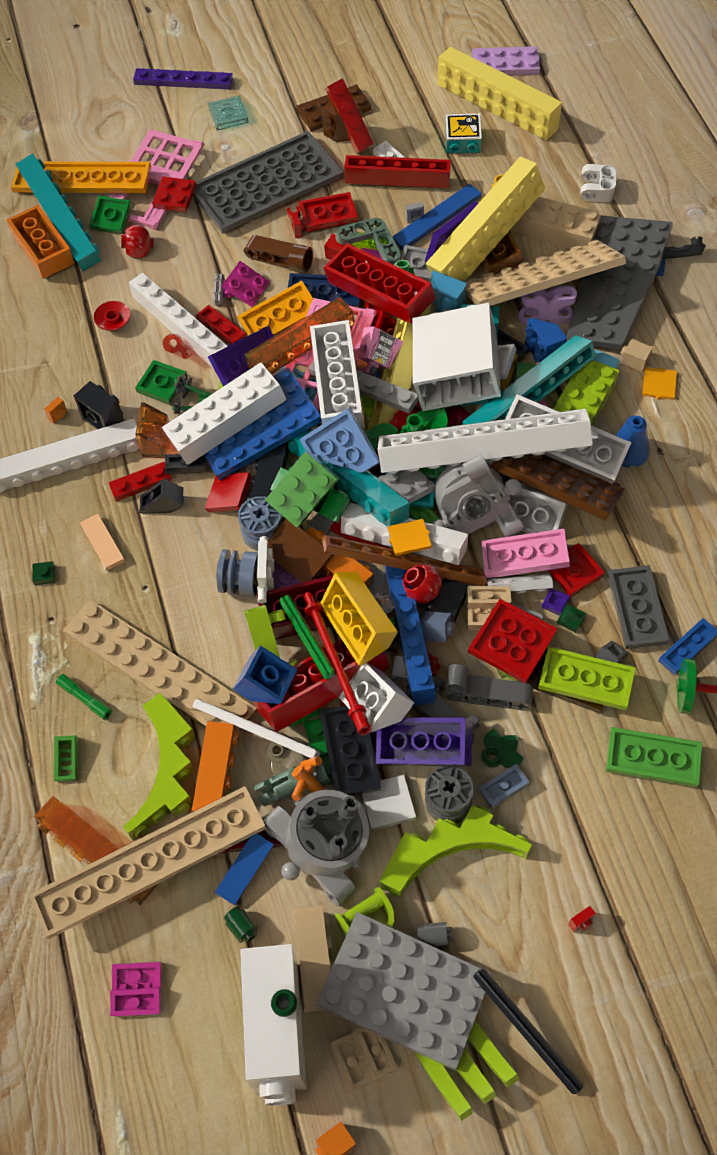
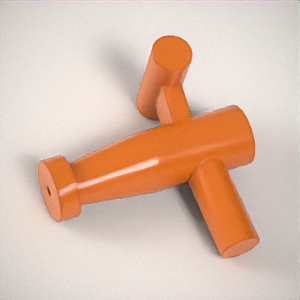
[292,756,325,801]

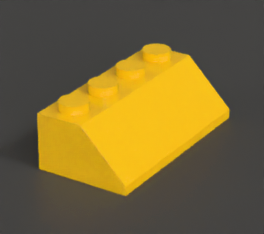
[321,572,398,665]

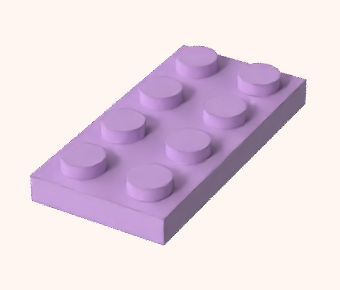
[472,46,540,75]

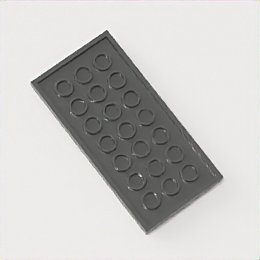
[193,131,344,234]

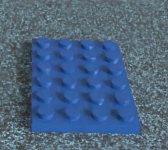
[204,367,322,480]

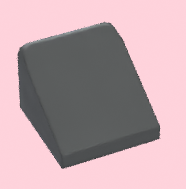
[595,641,628,664]

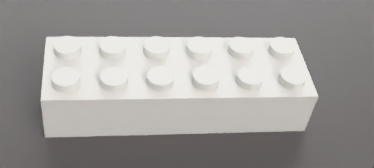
[310,320,365,427]
[162,363,287,465]
[505,394,631,484]

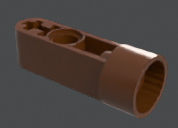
[244,235,313,272]

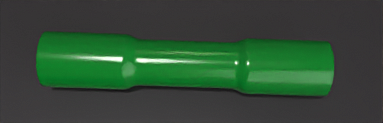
[56,673,112,720]

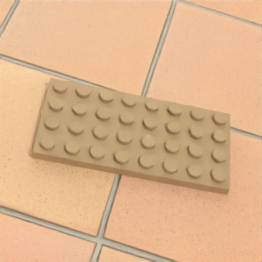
[465,240,626,306]

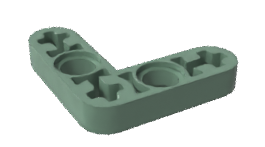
[335,218,401,265]

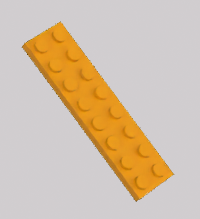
[11,161,152,193]

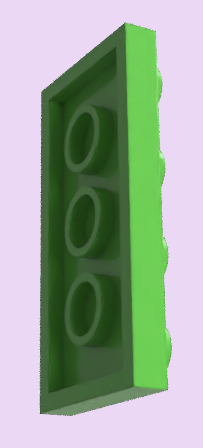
[606,727,702,787]

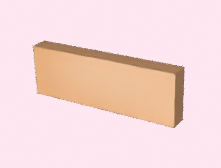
[80,514,125,571]

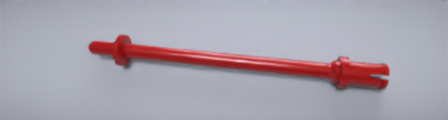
[304,592,372,735]

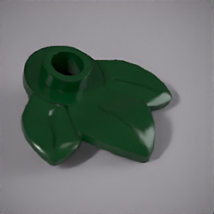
[481,729,524,768]

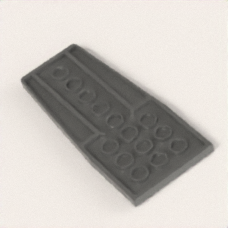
[567,216,673,349]

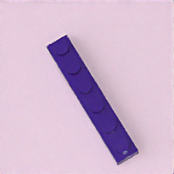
[133,68,233,90]

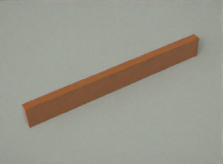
[322,535,487,586]

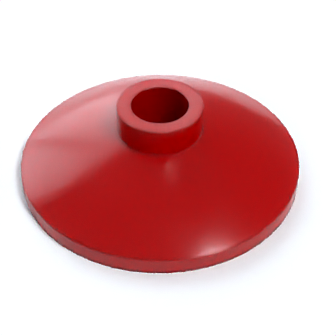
[93,301,131,331]

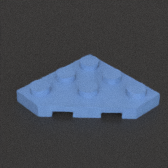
[300,408,380,473]

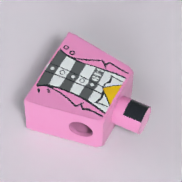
[358,327,403,377]

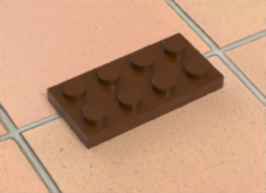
[297,84,371,132]

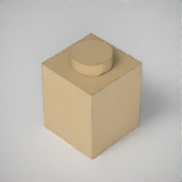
[620,339,653,372]

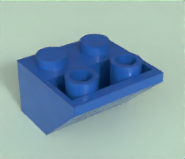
[524,318,567,363]

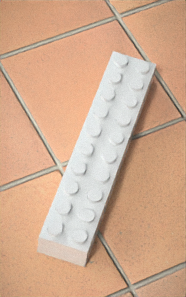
[378,409,592,474]

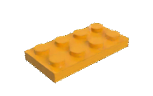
[237,281,313,337]

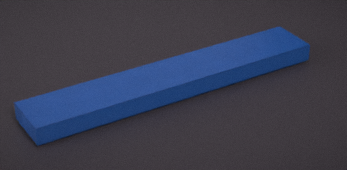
[392,184,482,251]

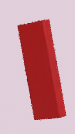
[195,305,247,345]

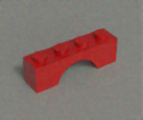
[325,78,374,153]

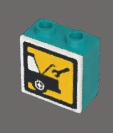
[445,114,482,154]

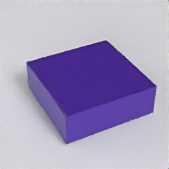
[541,588,570,616]

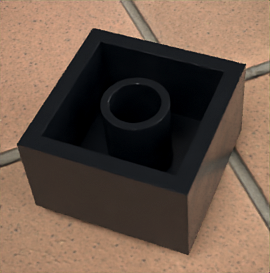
[73,381,124,429]

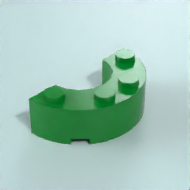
[270,467,350,523]

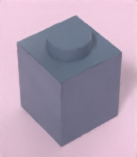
[420,611,455,643]

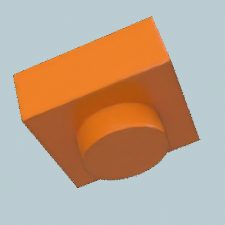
[44,397,68,424]

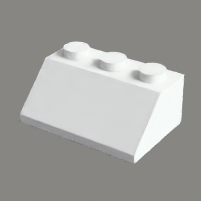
[496,482,568,534]
[339,663,414,732]

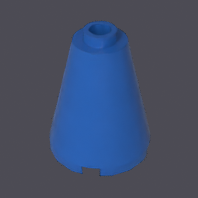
[616,415,650,468]

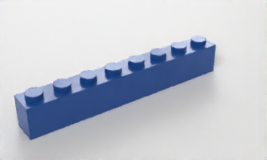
[384,565,435,706]

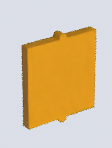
[642,367,677,400]
[387,519,432,556]

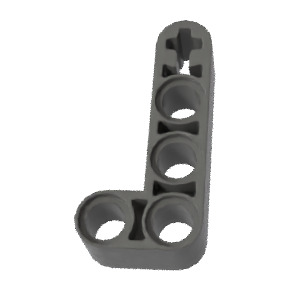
[446,664,533,711]

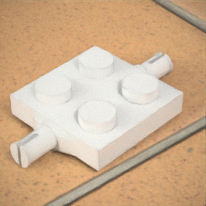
[257,536,275,604]

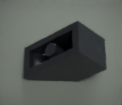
[139,479,184,514]

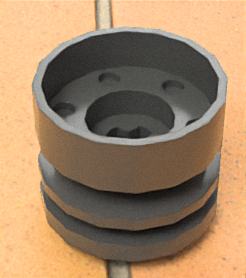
[425,765,474,823]

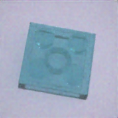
[208,96,249,131]

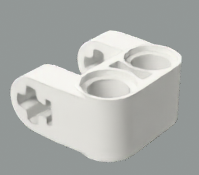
[580,164,616,203]

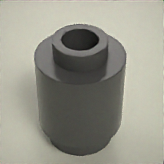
[417,922,453,948]

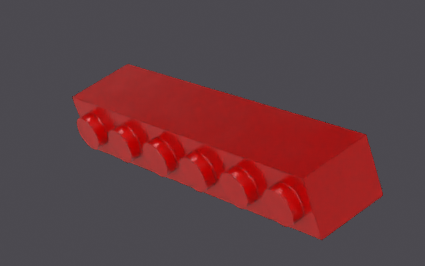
[344,155,451,188]

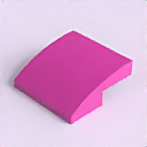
[110,961,162,1016]

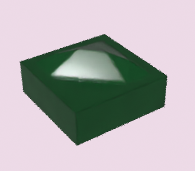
[557,604,586,633]

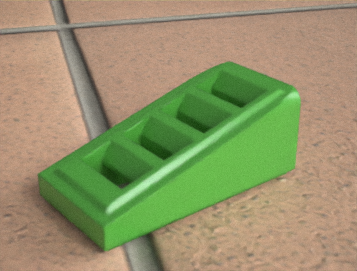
[54,735,79,782]

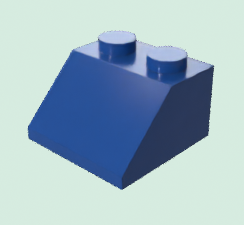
[233,645,297,704]

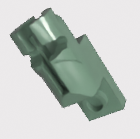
[254,760,331,807]

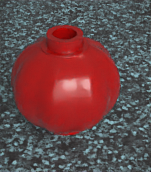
[121,225,154,259]
[402,564,442,603]

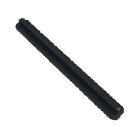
[473,968,584,1095]

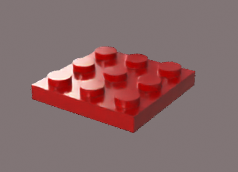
[467,598,558,684]

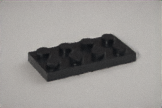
[319,705,381,796]

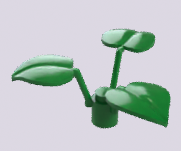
[365,407,448,480]

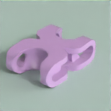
[518,286,577,326]

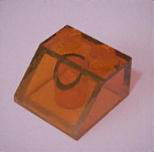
[135,402,170,458]

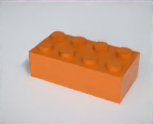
[6,205,75,279]

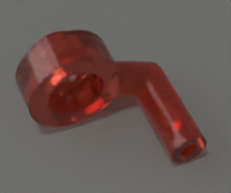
[163,333,193,359]

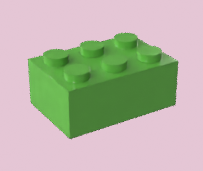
[265,451,340,527]

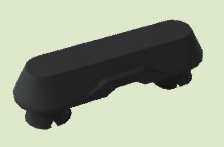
[663,236,706,259]

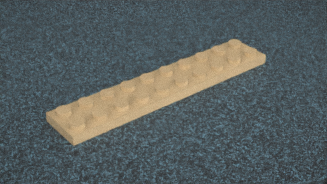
[62,600,257,734]
[29,786,266,939]

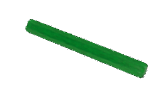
[280,595,335,680]

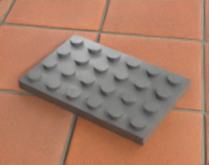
[316,912,492,1071]

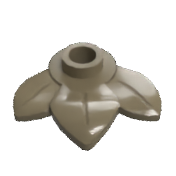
[266,737,307,775]

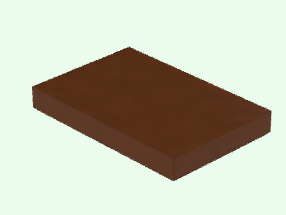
[268,519,334,583]

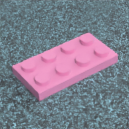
[481,529,570,579]

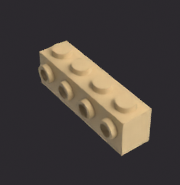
[293,905,334,1013]

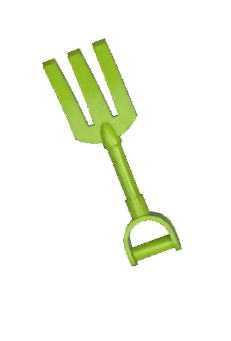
[334,887,519,1121]

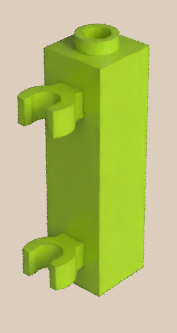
[244,605,298,666]

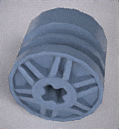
[238,496,283,551]
[216,549,258,596]

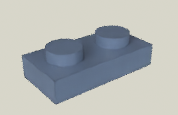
[478,764,529,809]

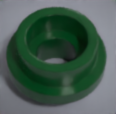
[271,989,298,1017]

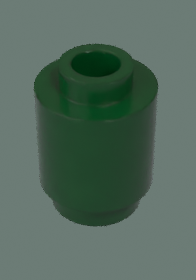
[223,906,258,943]

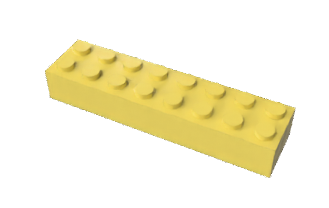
[438,46,562,141]
[426,157,546,282]

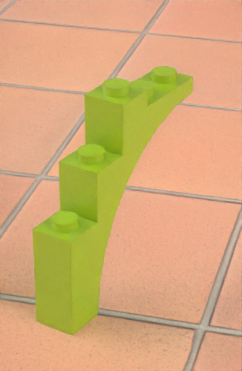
[123,693,195,841]
[379,805,532,898]

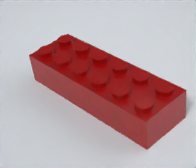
[323,243,436,324]
[254,639,389,733]

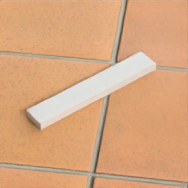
[192,699,320,758]

